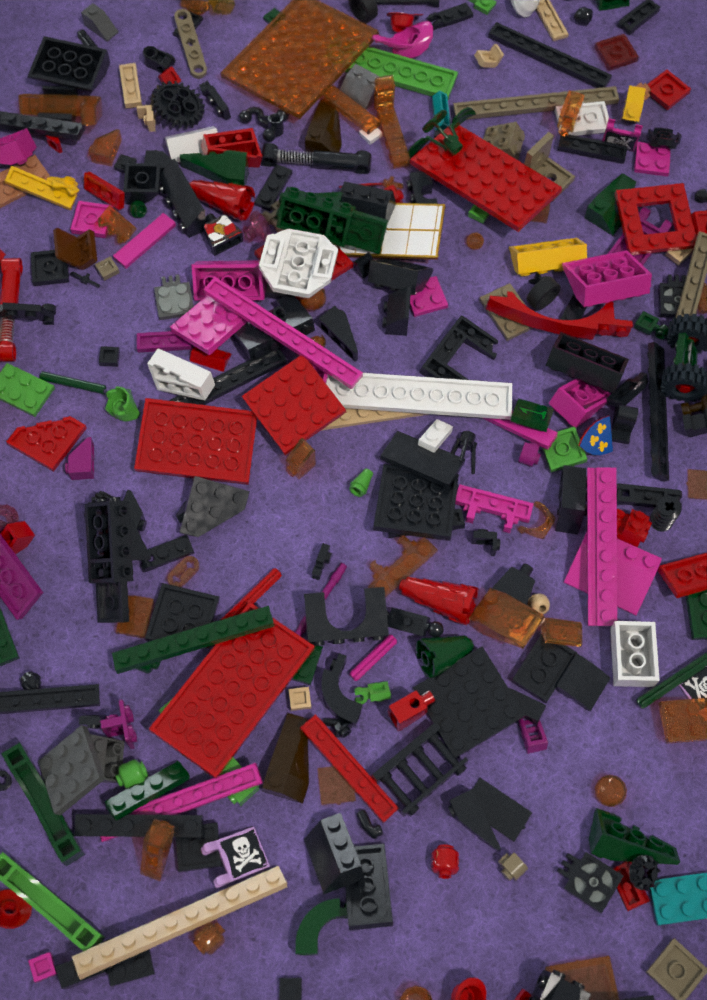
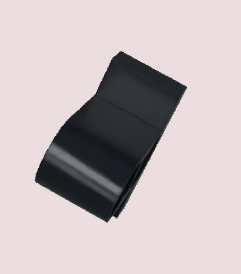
[611,405,638,444]

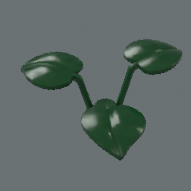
[408,107,476,161]

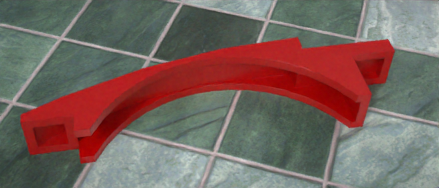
[486,291,633,340]

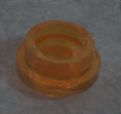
[466,232,484,250]

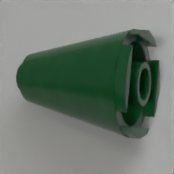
[415,635,474,678]

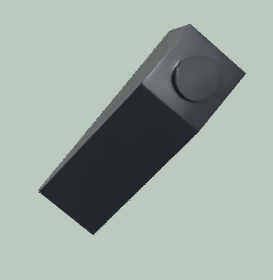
[319,306,358,361]
[448,789,501,851]

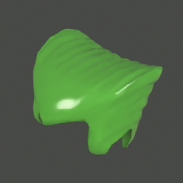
[105,386,140,421]

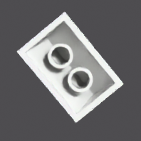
[165,126,217,163]

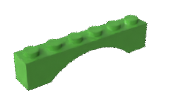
[0,852,105,951]

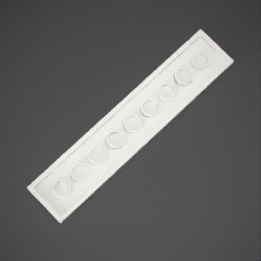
[326,373,512,420]

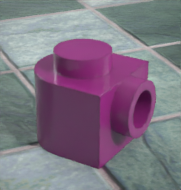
[518,442,541,467]

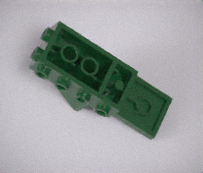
[276,187,389,255]

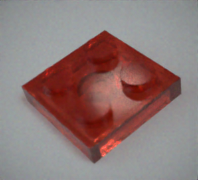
[594,34,639,71]

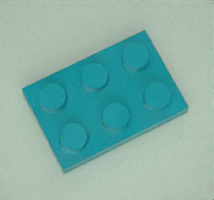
[649,873,707,926]

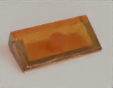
[540,618,582,647]

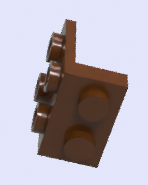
[53,228,97,270]

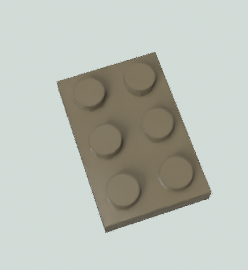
[479,283,533,341]

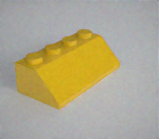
[509,238,587,276]

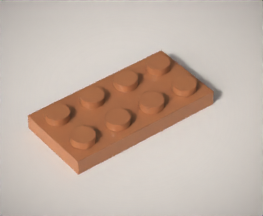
[0,155,51,208]

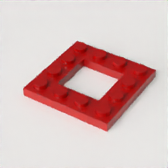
[615,183,697,255]

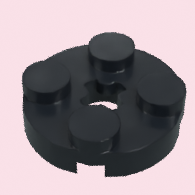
[646,127,682,149]

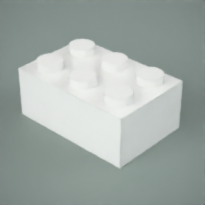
[610,621,659,687]

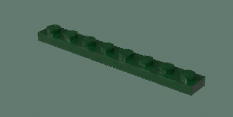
[112,606,275,674]

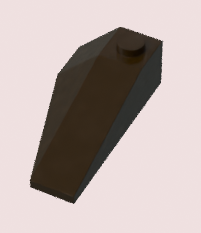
[305,98,342,153]
[262,713,309,804]

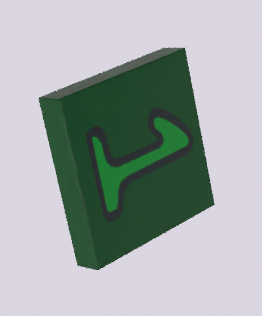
[510,398,554,432]

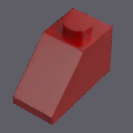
[1,521,35,554]

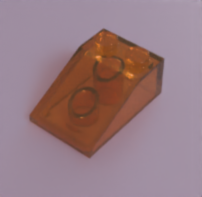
[469,588,545,649]

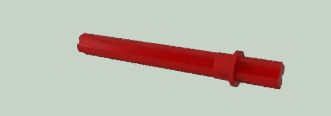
[206,568,282,649]

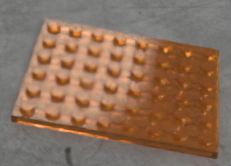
[220,0,379,119]

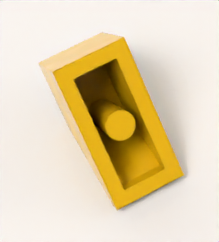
[621,85,646,123]

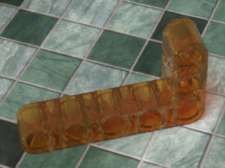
[374,75,410,169]
[18,94,102,125]

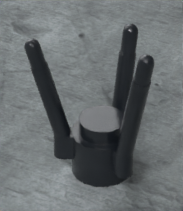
[451,431,477,474]

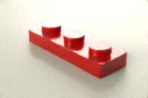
[84,171,125,210]

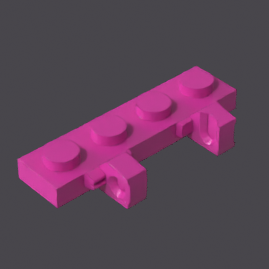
[455,484,534,533]

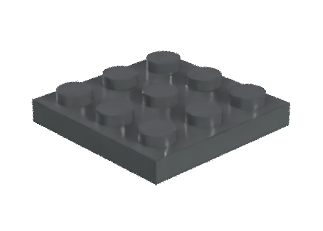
[38,725,105,815]

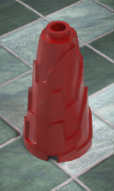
[189,180,255,221]
[399,577,479,626]

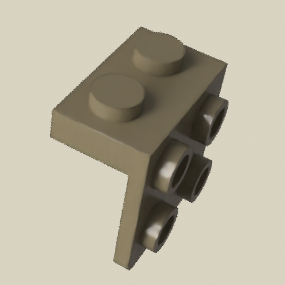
[483,122,525,160]

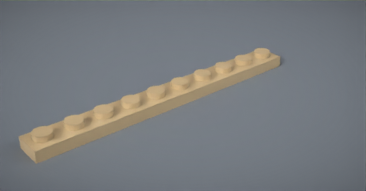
[72,866,287,980]

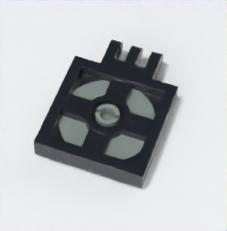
[658,274,697,318]
[556,852,623,914]

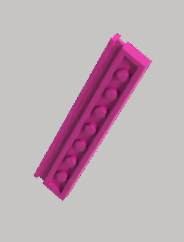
[587,467,617,626]

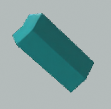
[432,90,450,131]

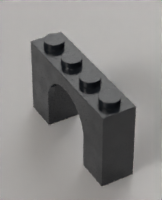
[232,295,315,362]
[304,587,389,646]

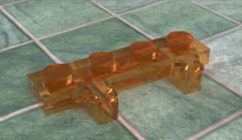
[368,535,438,598]

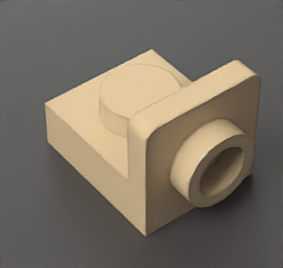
[136,105,156,132]

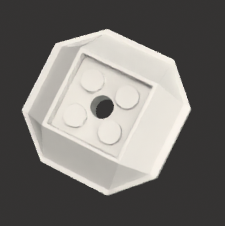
[259,229,338,298]

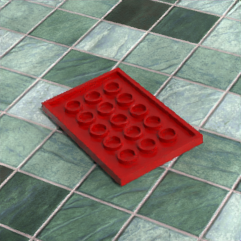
[134,398,257,485]

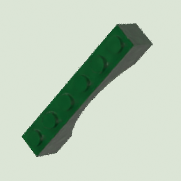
[1,743,85,866]

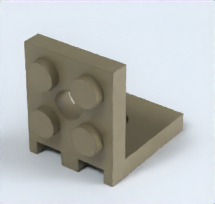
[524,132,575,201]

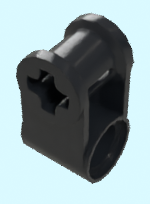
[143,46,176,73]

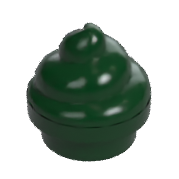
[129,200,147,218]

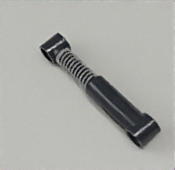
[261,143,372,174]

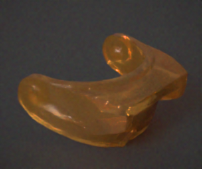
[518,501,556,539]

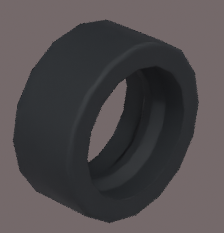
[349,0,378,24]
[526,276,561,311]

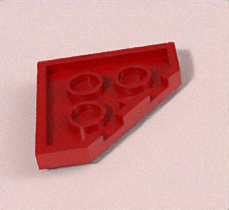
[6,416,87,472]

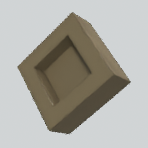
[95,257,120,281]

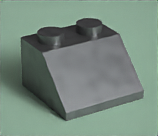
[337,64,383,113]

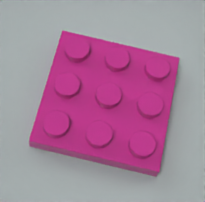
[170,295,248,355]

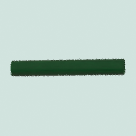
[40,371,106,394]

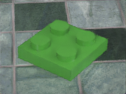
[542,427,587,472]

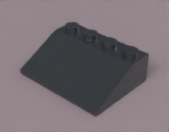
[28,36,110,92]

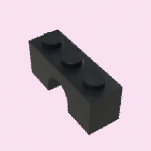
[406,171,438,204]

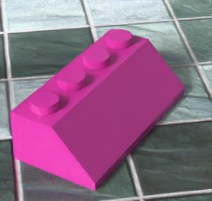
[191,260,267,300]

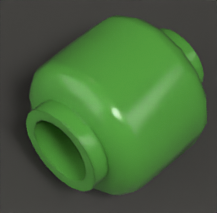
[115,759,149,789]

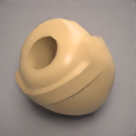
[528,593,550,616]

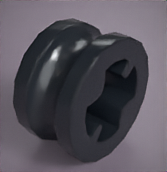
[0,771,12,791]

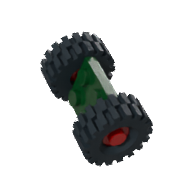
[661,314,707,402]

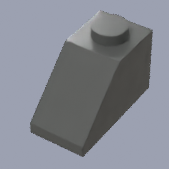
[81,3,119,42]

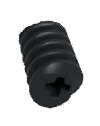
[650,495,682,532]

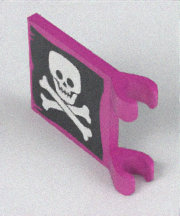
[602,118,643,152]

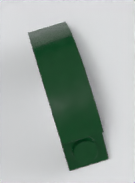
[295,898,348,955]

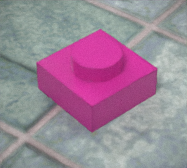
[28,952,57,983]

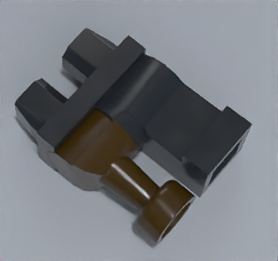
[681,395,707,437]

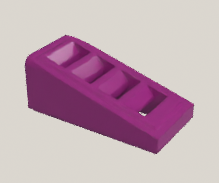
[518,719,548,754]

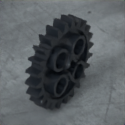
[150,81,205,129]

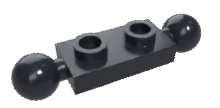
[386,607,444,637]

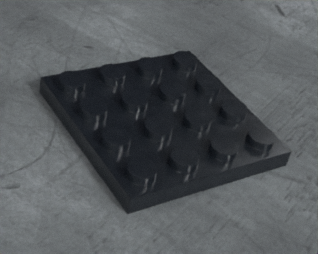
[373,464,459,541]
[413,646,526,758]

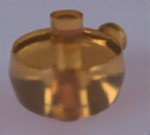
[382,176,403,189]

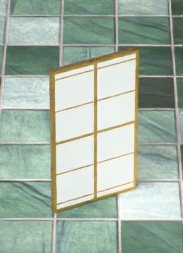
[338,203,446,260]

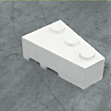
[147,348,215,400]

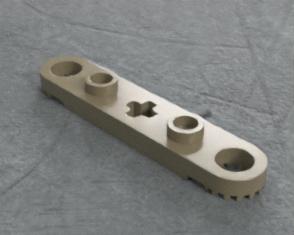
[174,9,207,79]

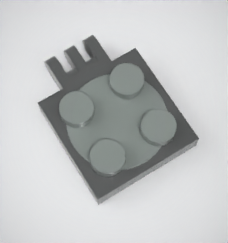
[154,274,194,320]

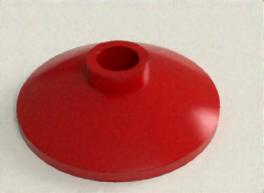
[0,889,32,929]

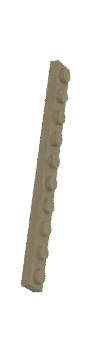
[453,86,619,120]

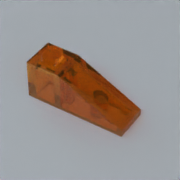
[140,819,174,881]

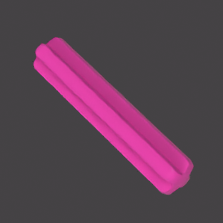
[350,634,397,681]

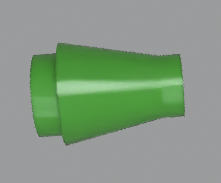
[349,468,373,497]

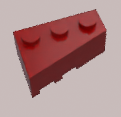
[201,128,262,168]

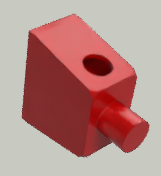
[388,691,435,731]

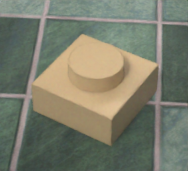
[289,687,311,711]

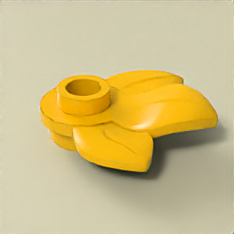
[47,176,79,195]

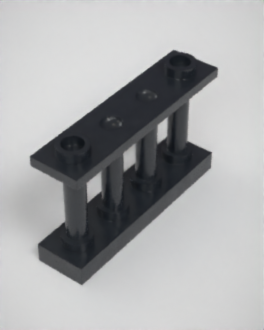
[372,722,468,817]

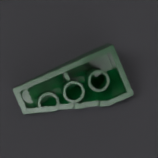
[180,150,249,186]
[584,173,636,236]
[588,808,680,865]

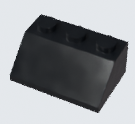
[340,182,396,220]
[367,258,434,295]
[304,813,365,894]

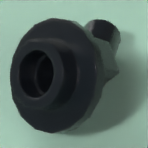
[323,718,352,738]

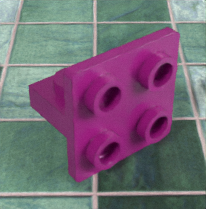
[100,699,137,749]

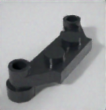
[0,302,56,325]

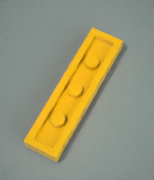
[5,166,78,211]

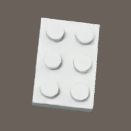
[555,101,609,136]

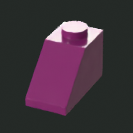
[65,437,94,480]

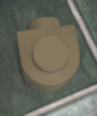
[498,852,528,881]

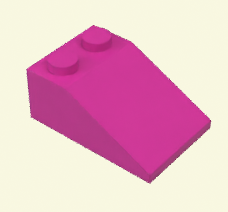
[0,128,37,165]
[548,378,612,428]

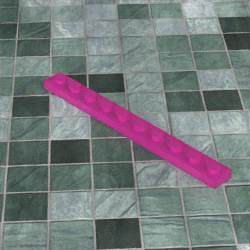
[204,277,363,390]

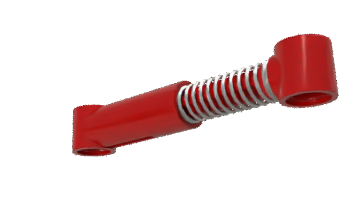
[0,258,23,362]

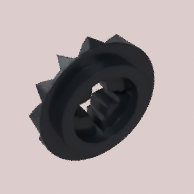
[629,855,660,891]

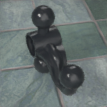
[239,107,289,142]

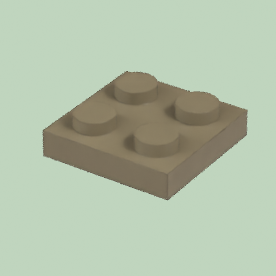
[645,938,707,1000]

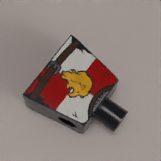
[203,213,243,256]

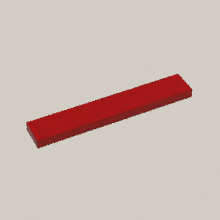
[300,714,399,823]

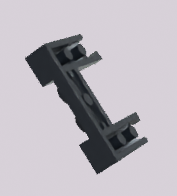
[419,315,498,380]

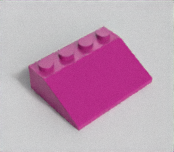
[562,250,652,307]
[563,532,662,615]

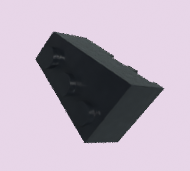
[555,465,587,535]

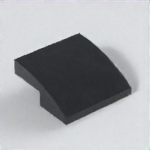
[554,653,610,711]

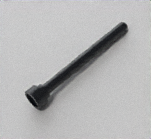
[375,0,439,7]

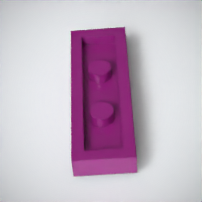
[137,331,193,353]

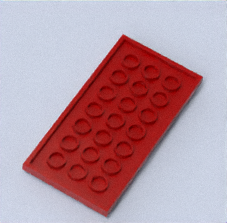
[410,125,562,232]
[149,602,315,779]

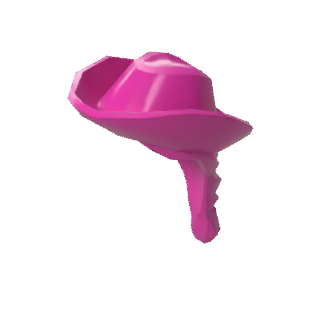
[372,21,433,58]

